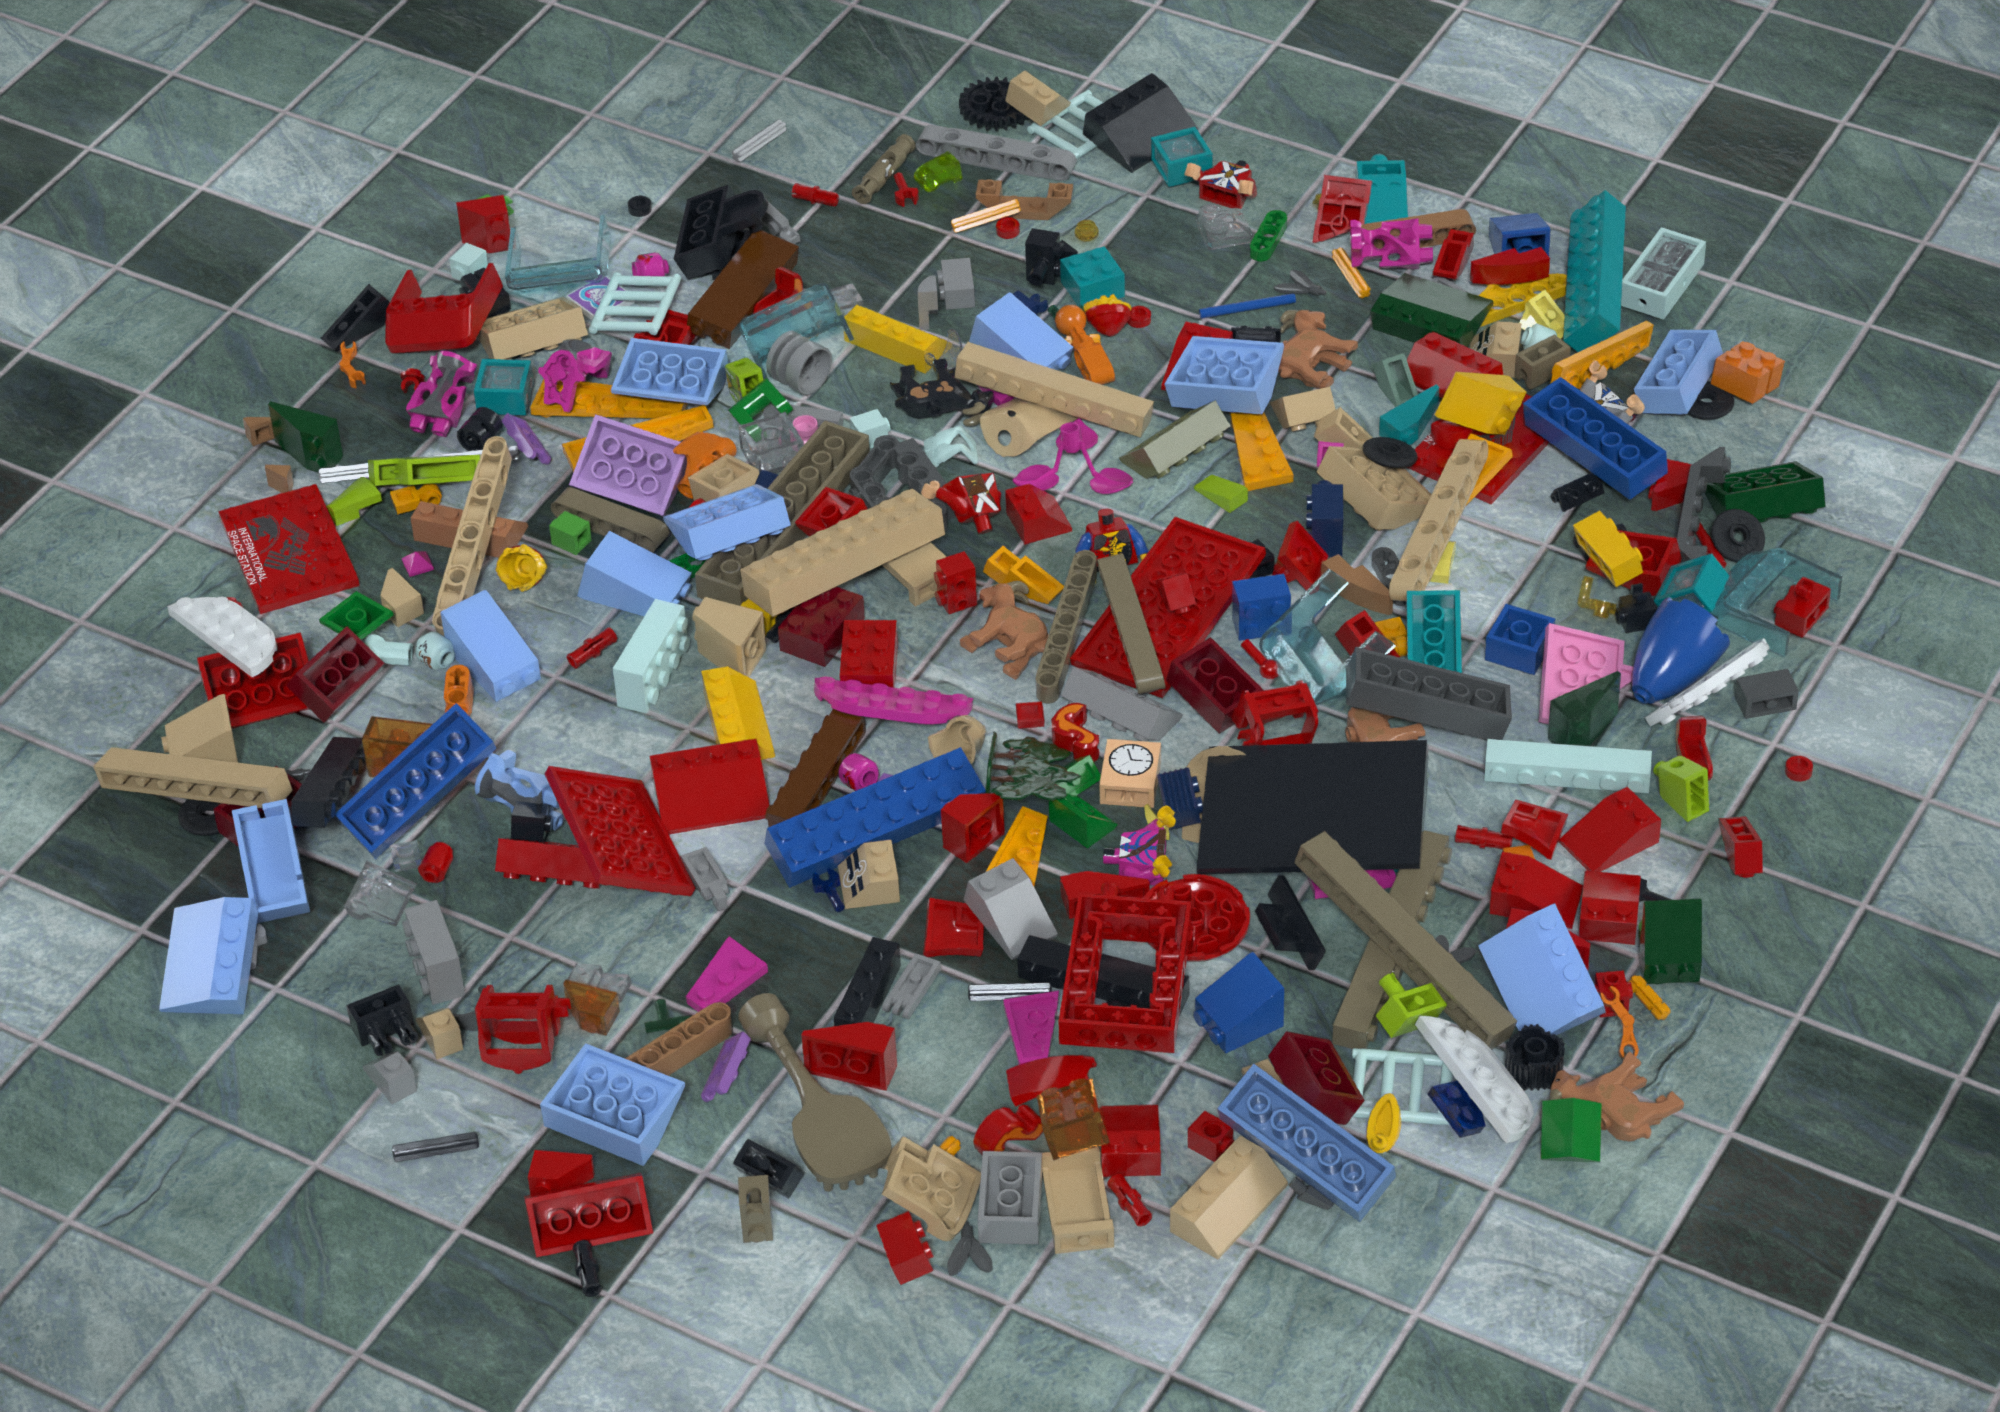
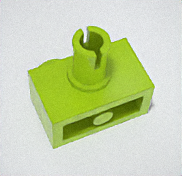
[1376,973,1447,1038]

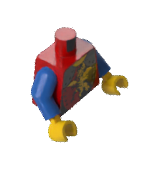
[1075,508,1149,583]

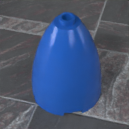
[1632,597,1730,704]

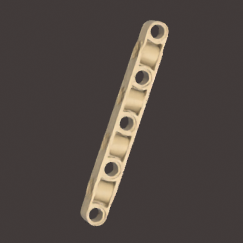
[432,436,512,636]
[1389,439,1488,602]

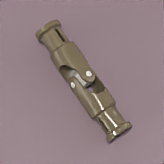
[852,134,916,204]

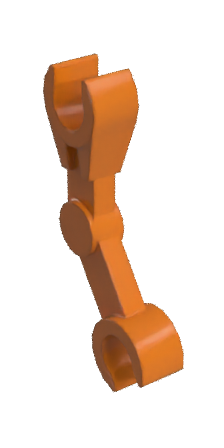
[339,341,366,389]
[1599,986,1639,1059]

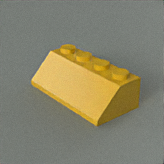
[843,305,953,374]
[701,666,775,760]

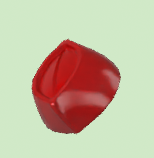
[1431,419,1473,449]

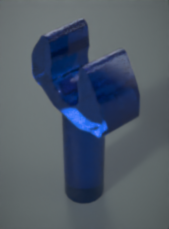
[812,868,845,912]

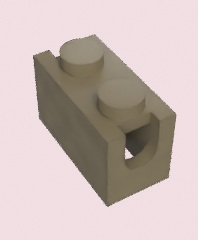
[1515,334,1571,390]
[738,1175,773,1243]

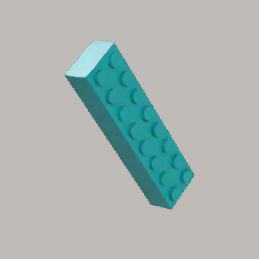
[1563,190,1626,352]

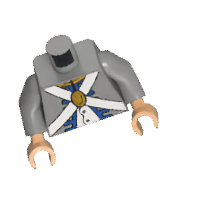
[1579,361,1645,425]

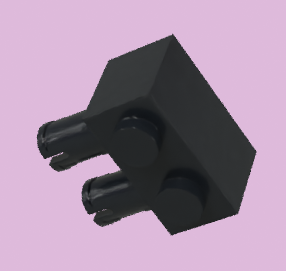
[346,984,418,1056]

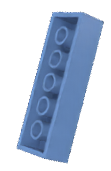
[1217,1064,1396,1222]

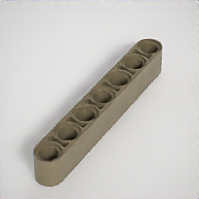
[1036,550,1097,704]
[1097,553,1165,695]

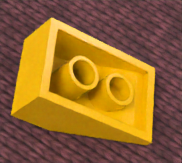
[1435,372,1527,435]

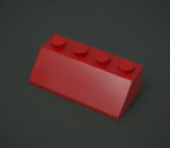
[1407,332,1503,398]
[495,838,600,889]
[524,1173,653,1257]

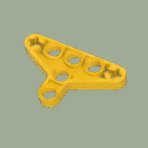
[1478,273,1567,327]

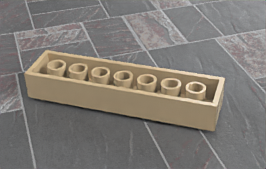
[740,489,945,616]

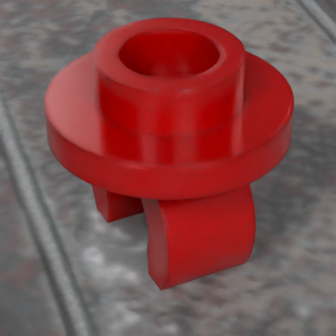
[400,368,425,393]

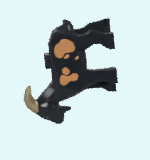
[890,358,994,426]

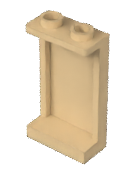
[882,542,946,607]
[1042,1147,1114,1254]

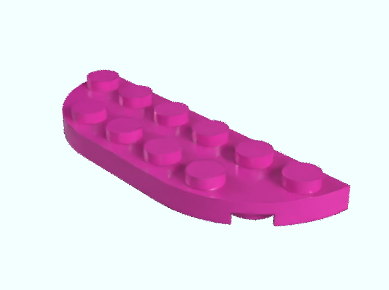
[814,676,974,724]

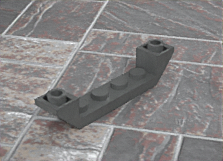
[1677,447,1731,563]

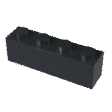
[834,937,901,1026]

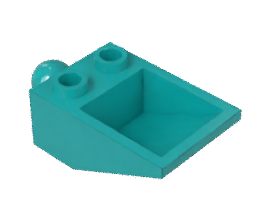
[1356,154,1408,224]

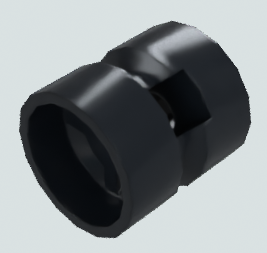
[457,407,503,451]

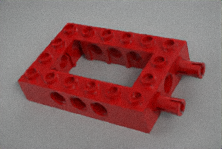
[1058,882,1192,1053]

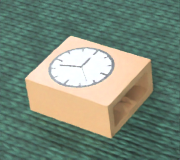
[1099,739,1161,808]

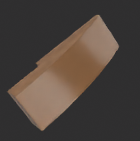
[1321,554,1393,615]

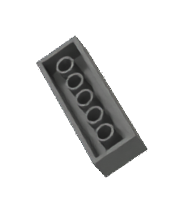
[1346,647,1512,740]

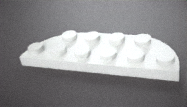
[167,597,277,677]
[1645,638,1770,727]
[1415,1016,1534,1143]

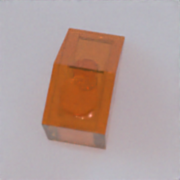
[563,979,620,1036]

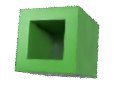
[549,511,592,555]

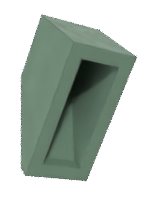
[1372,353,1418,407]

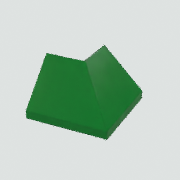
[319,591,393,640]

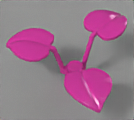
[1012,418,1133,494]

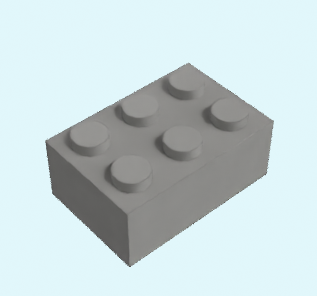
[402,900,465,1005]
[978,1151,1043,1244]

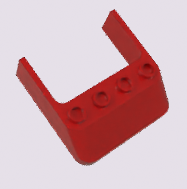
[385,263,503,353]

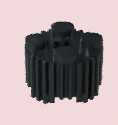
[1505,1024,1565,1091]

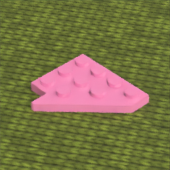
[1538,623,1633,728]

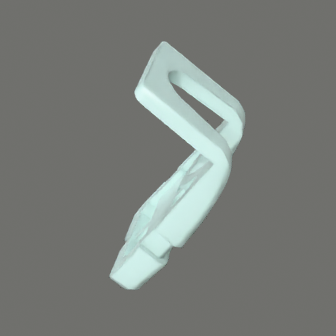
[924,426,978,467]

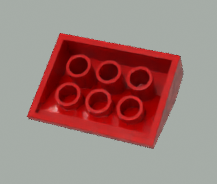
[197,632,309,729]
[649,738,769,834]

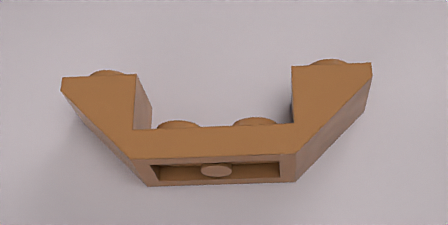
[976,179,1073,220]

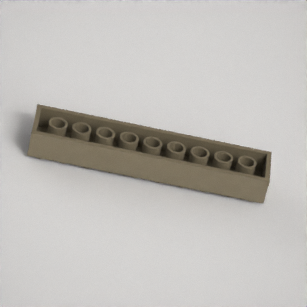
[695,421,870,606]

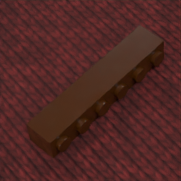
[765,709,866,827]

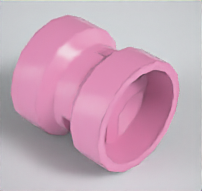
[793,415,818,449]

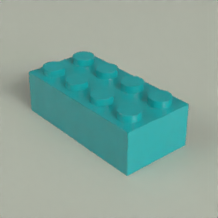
[1407,590,1462,673]

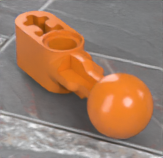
[1055,305,1115,385]
[444,665,474,716]

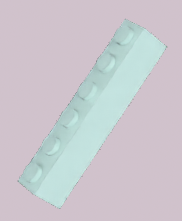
[1484,739,1652,793]

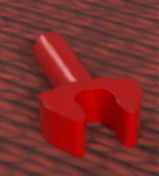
[894,172,919,207]

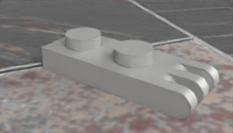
[882,953,941,1019]

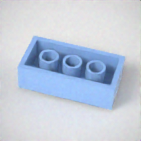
[1634,330,1723,415]

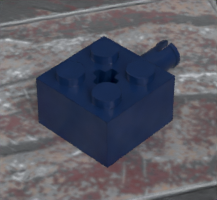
[1306,480,1343,557]

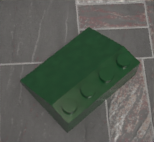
[1370,273,1494,347]
[1704,461,1826,523]

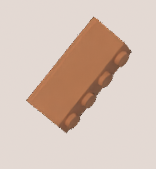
[411,501,528,558]

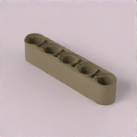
[551,487,669,553]

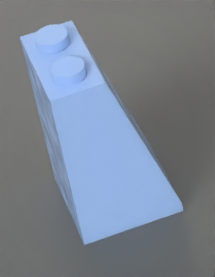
[969,292,1073,370]
[577,531,692,616]
[441,590,541,702]

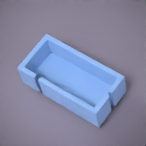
[232,799,310,923]

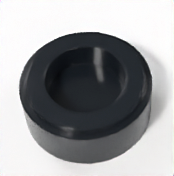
[628,195,652,217]

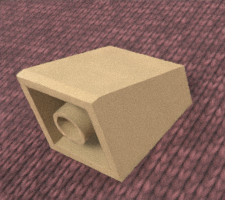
[692,597,766,677]
[161,694,238,763]

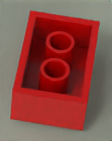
[840,620,898,688]

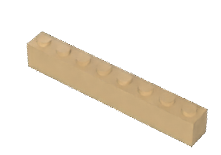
[955,342,1154,438]
[93,747,292,808]

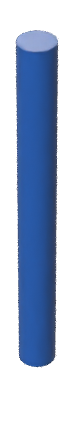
[1199,293,1296,319]

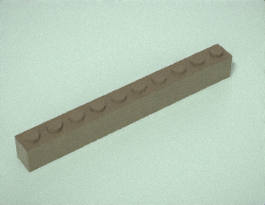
[1333,830,1452,1049]
[1295,831,1517,1050]

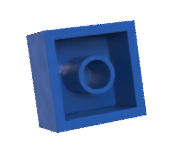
[1232,574,1291,641]
[1485,604,1556,675]

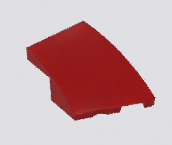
[1312,175,1372,243]
[633,309,697,345]
[1006,1055,1097,1113]

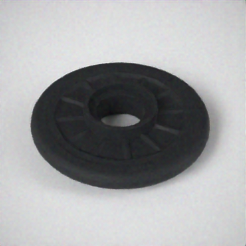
[1687,381,1735,420]
[1363,437,1418,468]
[1711,509,1765,563]
[178,799,221,836]

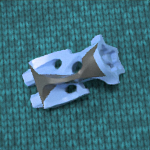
[475,750,563,830]

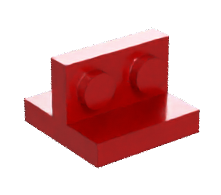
[1272,520,1329,593]

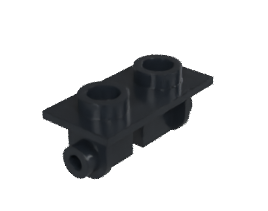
[1231,326,1281,343]
[1550,472,1605,512]

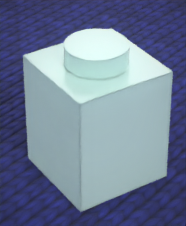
[449,243,488,281]
[850,409,891,448]

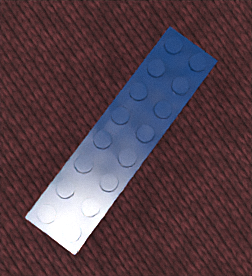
[764,747,986,888]

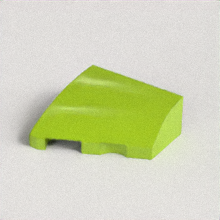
[326,476,382,526]

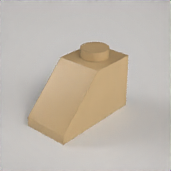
[1314,407,1373,448]
[380,568,424,627]
[416,1008,463,1059]

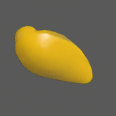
[1366,1093,1402,1153]

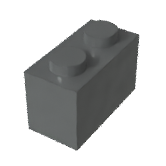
[1735,669,1799,719]

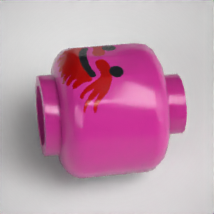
[632,252,669,276]
[838,753,879,791]

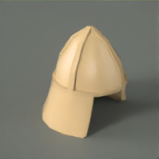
[928,715,986,764]

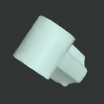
[363,634,413,666]

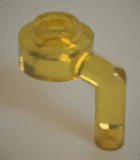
[1577,576,1617,619]

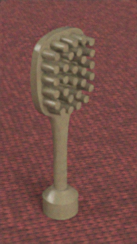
[738,993,892,1192]

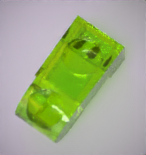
[914,151,963,192]

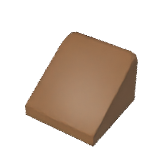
[243,417,274,446]
[265,464,294,493]

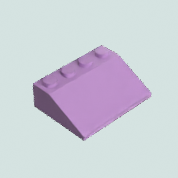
[569,414,687,517]

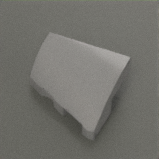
[917,275,938,330]

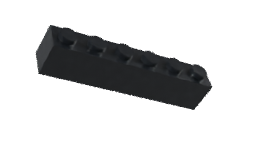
[291,737,369,828]
[1017,935,1189,1016]

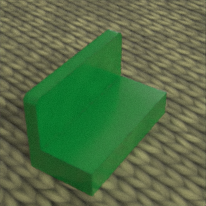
[1055,755,1101,796]

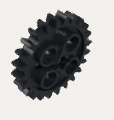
[959,76,1030,131]

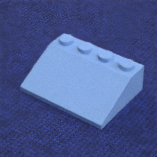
[1165,336,1284,414]
[611,338,728,405]
[663,484,791,560]
[159,897,258,1014]
[1478,903,1606,1035]
[540,1043,685,1166]

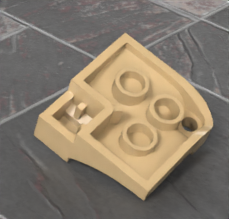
[882,1136,981,1241]

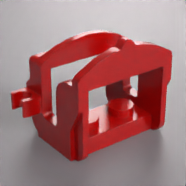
[1231,680,1318,746]
[475,985,571,1074]

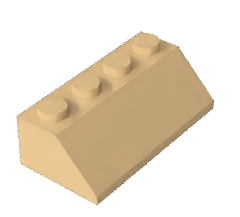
[1170,1136,1288,1259]

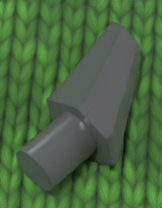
[1289,1177,1334,1210]

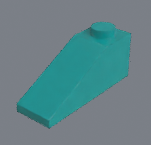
[1379,385,1439,445]

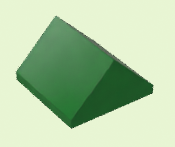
[1049,793,1118,849]
[1541,1098,1602,1163]

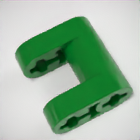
[728,378,794,442]

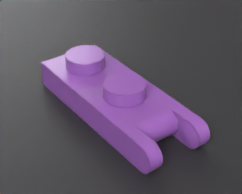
[502,413,551,465]
[701,1031,751,1102]

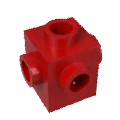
[1594,970,1633,1017]

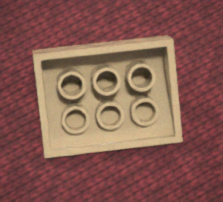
[477,297,588,360]
[1317,446,1432,531]

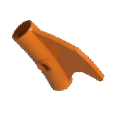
[673,432,737,499]

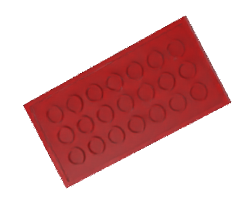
[1070,517,1266,698]

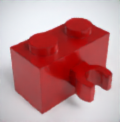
[1774,577,1831,638]

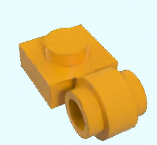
[390,483,442,515]
[1375,617,1407,657]

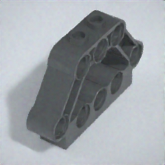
[849,435,956,533]

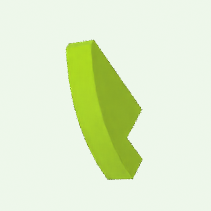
[368,454,480,486]

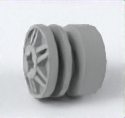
[766,330,832,395]

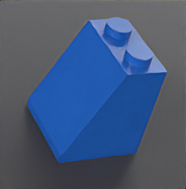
[1489,213,1551,256]
[1193,952,1284,1054]

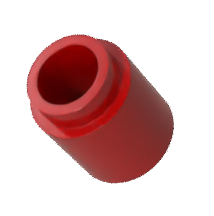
[418,842,453,883]

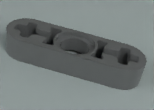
[1372,547,1407,606]

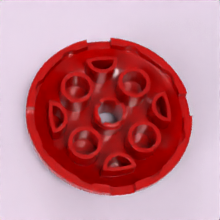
[1143,874,1250,962]

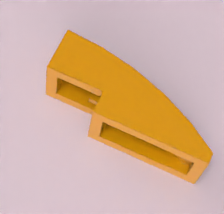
[983,546,1064,604]

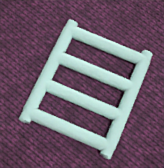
[1027,90,1104,159]
[589,272,681,335]
[1352,1048,1453,1125]

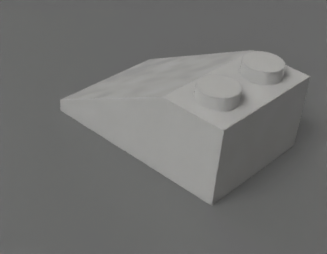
[964,858,1058,960]

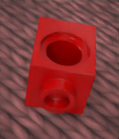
[1188,1111,1235,1162]

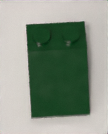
[268,401,343,472]
[1639,899,1702,984]

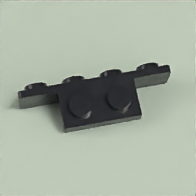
[1255,875,1326,970]

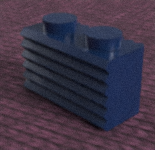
[1157,767,1203,830]

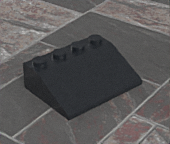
[1083,73,1198,173]

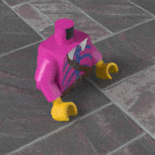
[1103,806,1176,886]

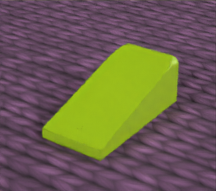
[1194,474,1248,513]

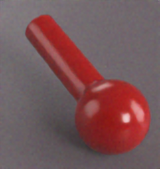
[1241,639,1281,679]

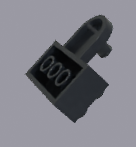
[673,184,769,280]

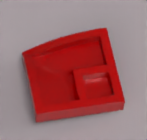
[1501,799,1568,860]
[923,898,984,957]

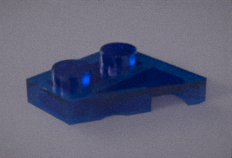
[1428,1080,1486,1138]

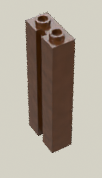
[687,230,799,349]

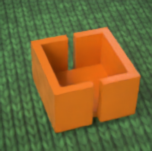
[1711,341,1785,404]

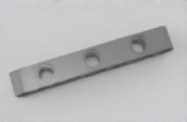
[916,125,1077,181]

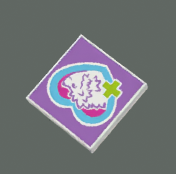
[566,275,635,321]

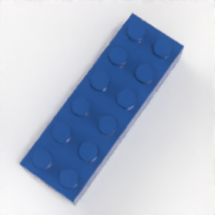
[1523,377,1668,500]
[335,703,497,860]

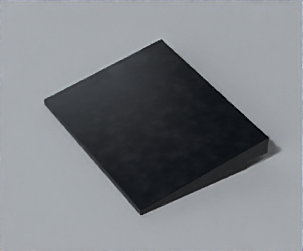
[1197,740,1429,874]

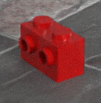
[934,551,977,615]
[876,1211,934,1285]

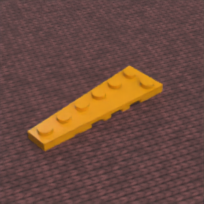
[1550,321,1654,389]
[530,379,688,418]
[562,405,713,473]
[1229,412,1294,491]

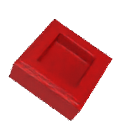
[1016,701,1045,729]

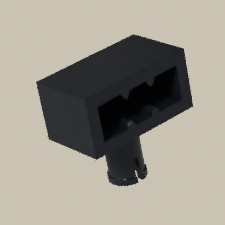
[1025,228,1063,286]

